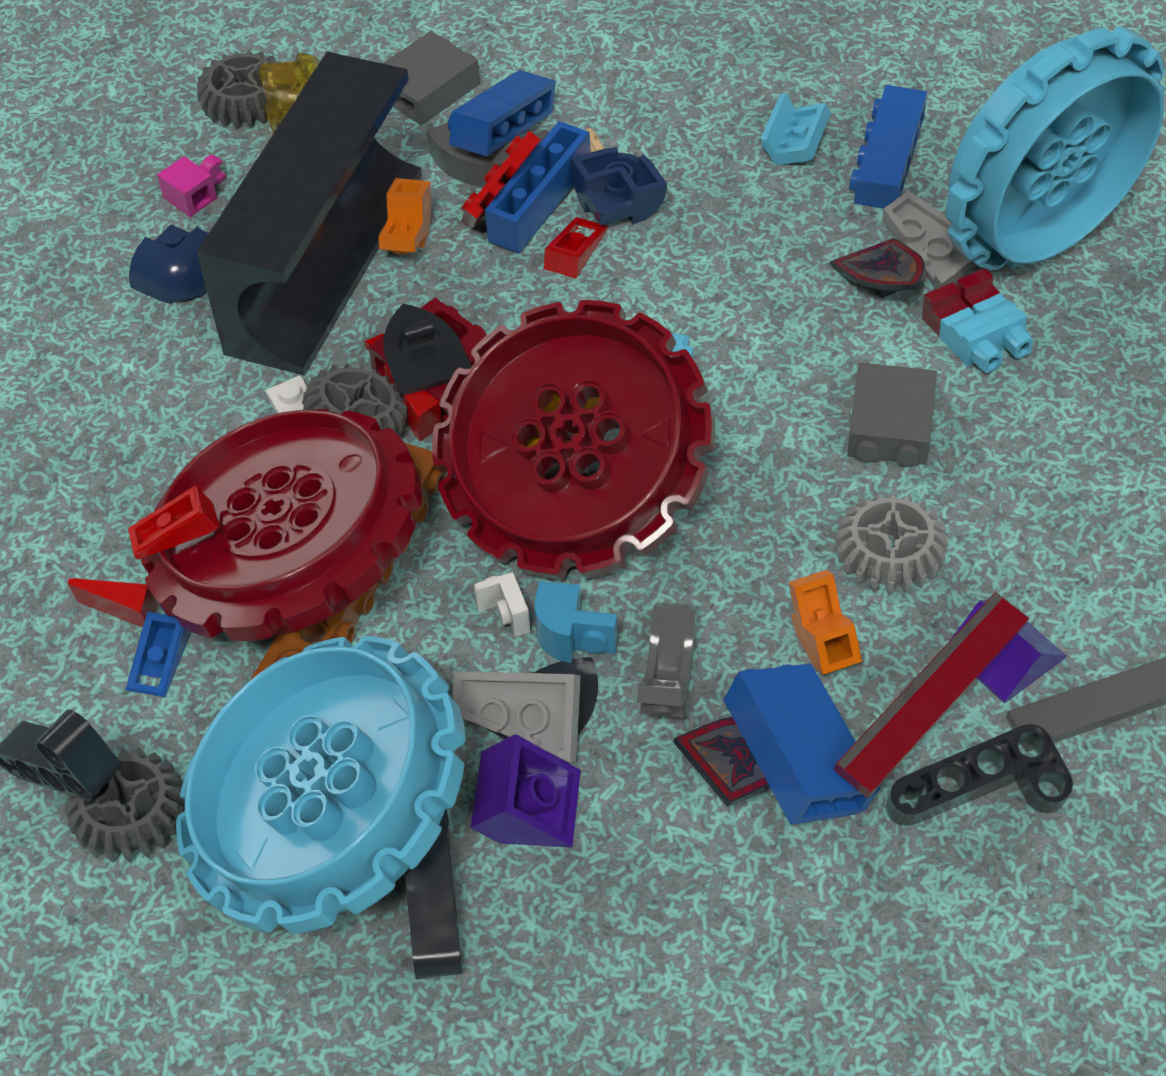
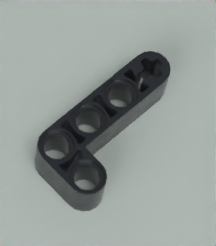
[0,709,121,801]
[886,724,1073,826]
[405,809,462,979]

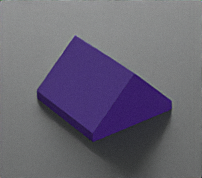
[949,600,1066,703]

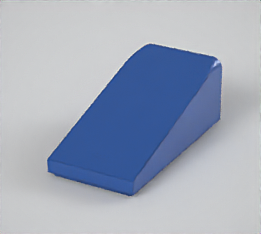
[125,612,191,697]

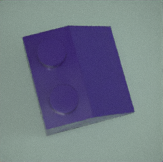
[470,734,581,848]

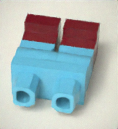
[922,268,1033,373]

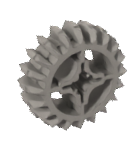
[835,491,948,595]

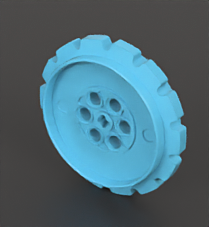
[946,27,1165,270]
[176,636,466,934]

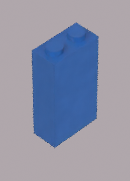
[723,663,881,825]

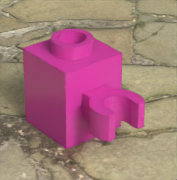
[157,154,226,217]

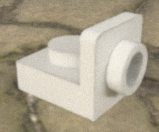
[474,572,531,637]

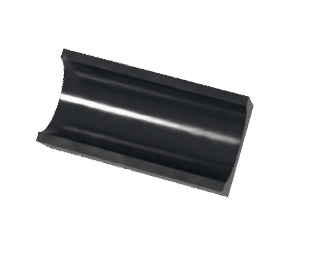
[197,51,422,376]

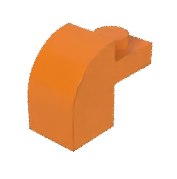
[379,178,431,254]
[788,569,862,675]

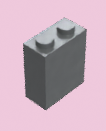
[383,31,480,126]
[847,362,937,466]

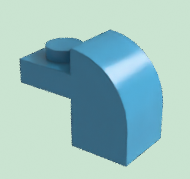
[534,581,618,663]

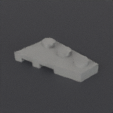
[883,191,977,289]
[453,671,580,763]

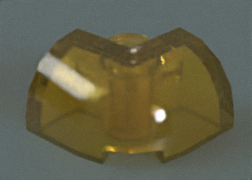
[258,53,320,133]

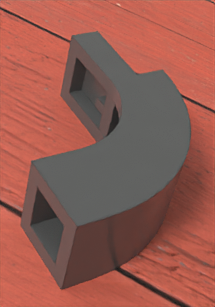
[427,122,548,187]
[637,602,699,718]

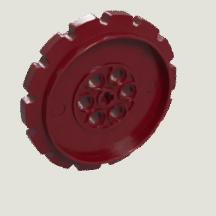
[432,300,716,579]
[141,409,422,641]

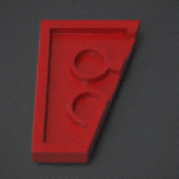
[461,131,541,230]

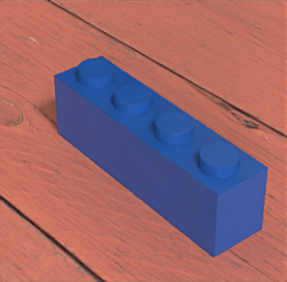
[448,70,556,156]
[849,85,927,209]
[485,121,591,253]

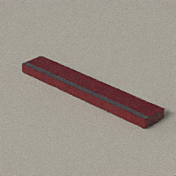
[833,592,1030,798]

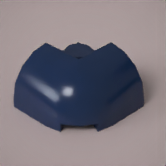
[571,147,667,225]
[129,224,208,304]

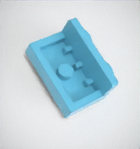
[761,93,831,165]

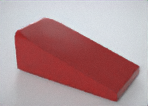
[543,217,608,279]
[384,363,441,442]
[128,485,220,560]
[67,578,158,628]

